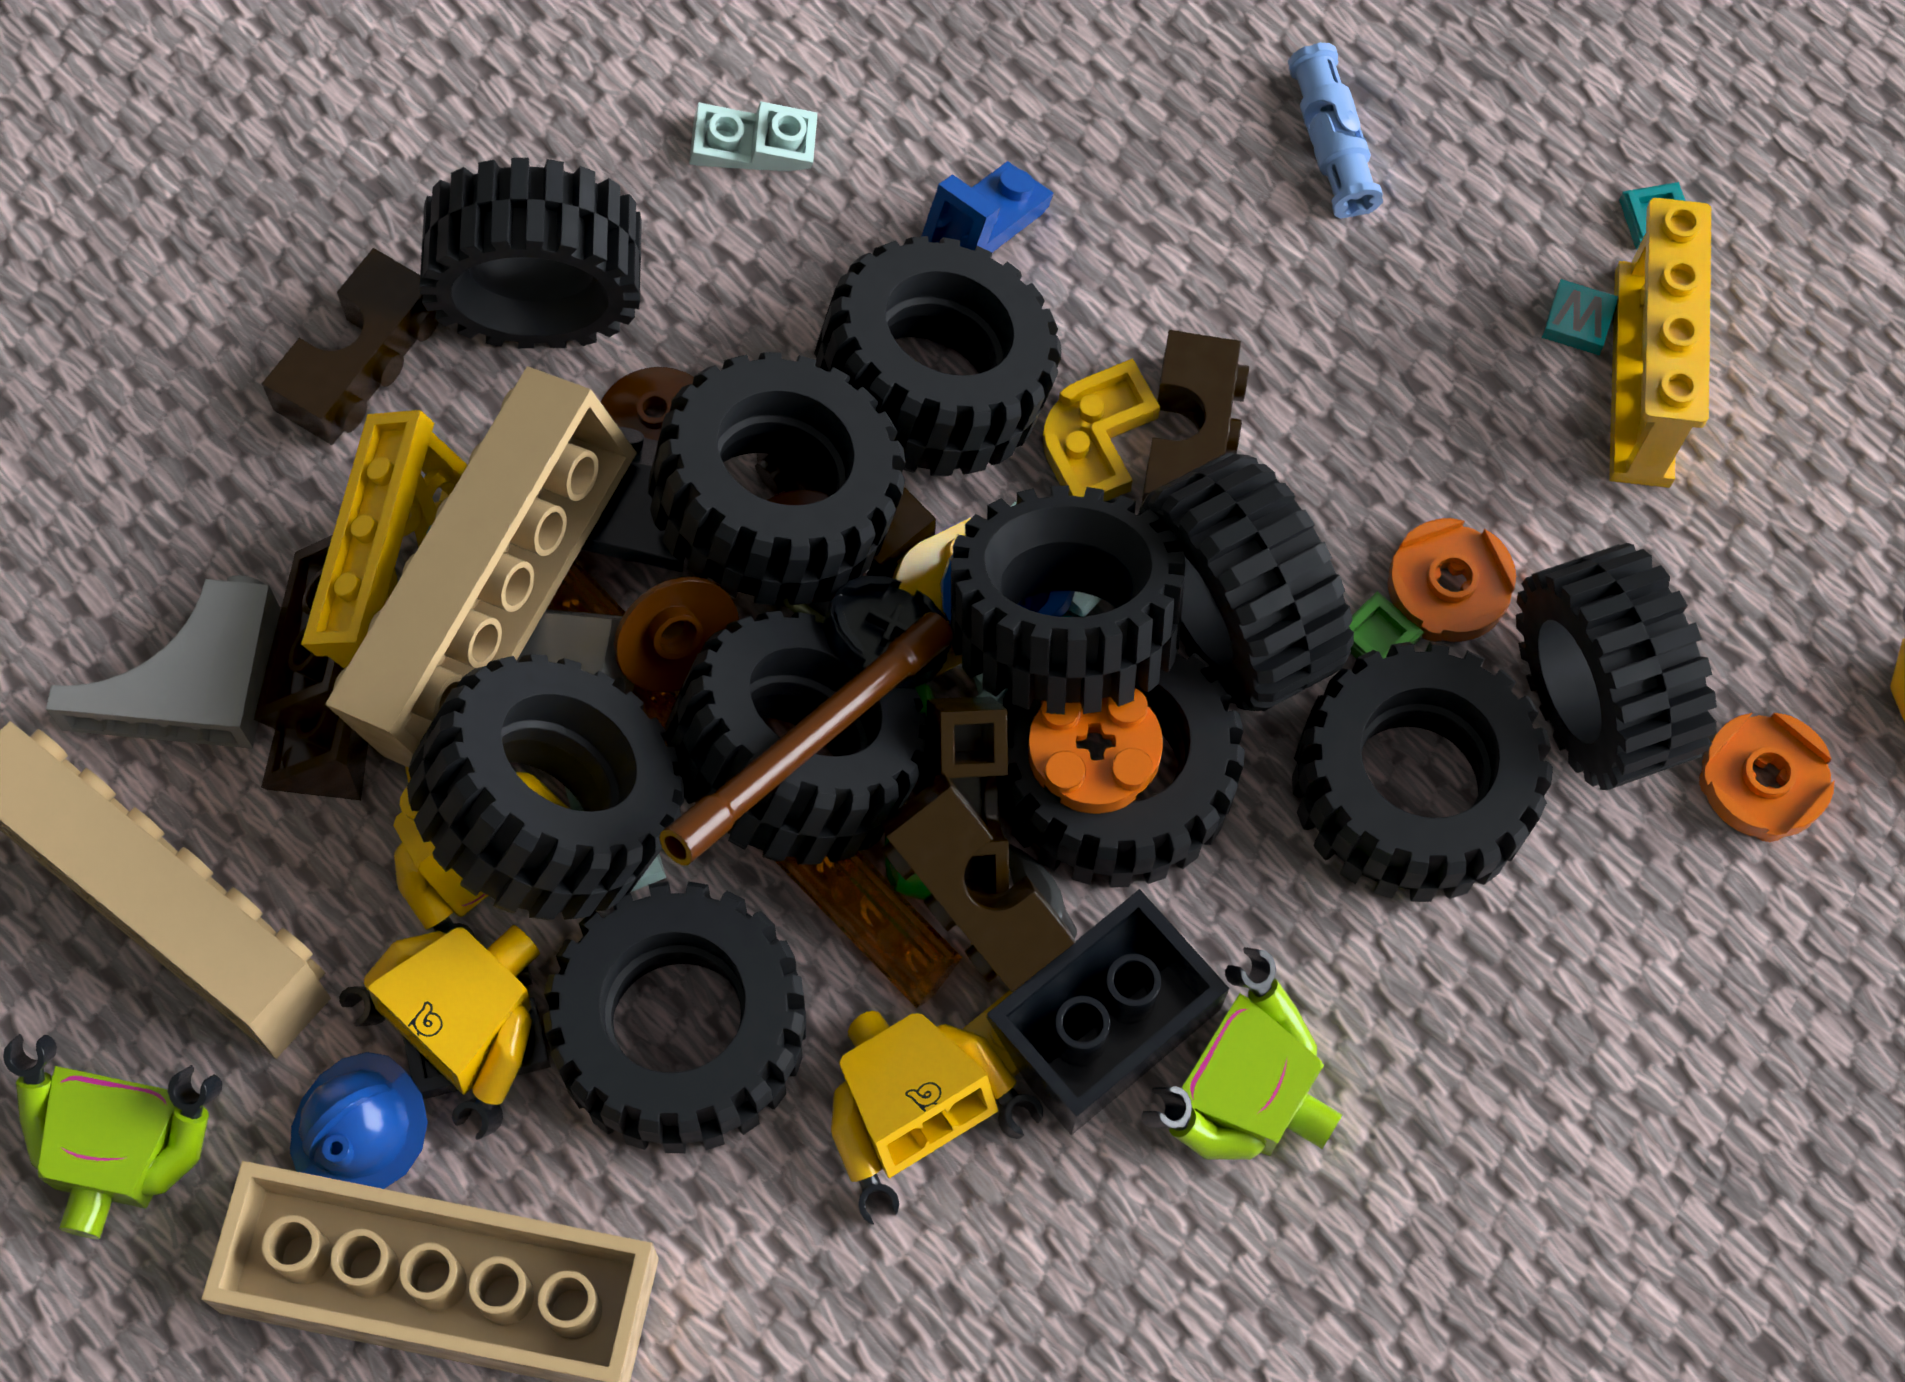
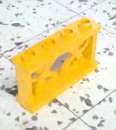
[1609,198,1712,488]
[301,410,468,668]

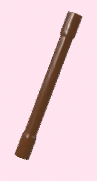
[659,612,953,866]

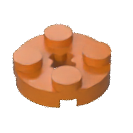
[1387,518,1516,642]
[1028,688,1163,814]
[1699,713,1835,842]

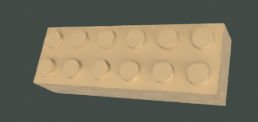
[325,366,637,767]
[0,721,331,1059]
[201,1161,659,1382]

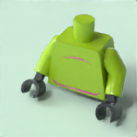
[1142,947,1342,1160]
[3,1034,222,1239]

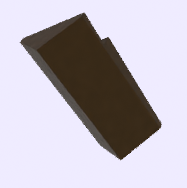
[254,535,368,801]

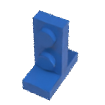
[921,161,1054,253]

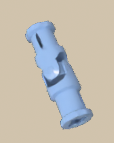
[1288,42,1383,219]

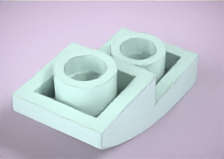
[689,101,818,171]

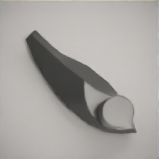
[1009,843,1077,939]

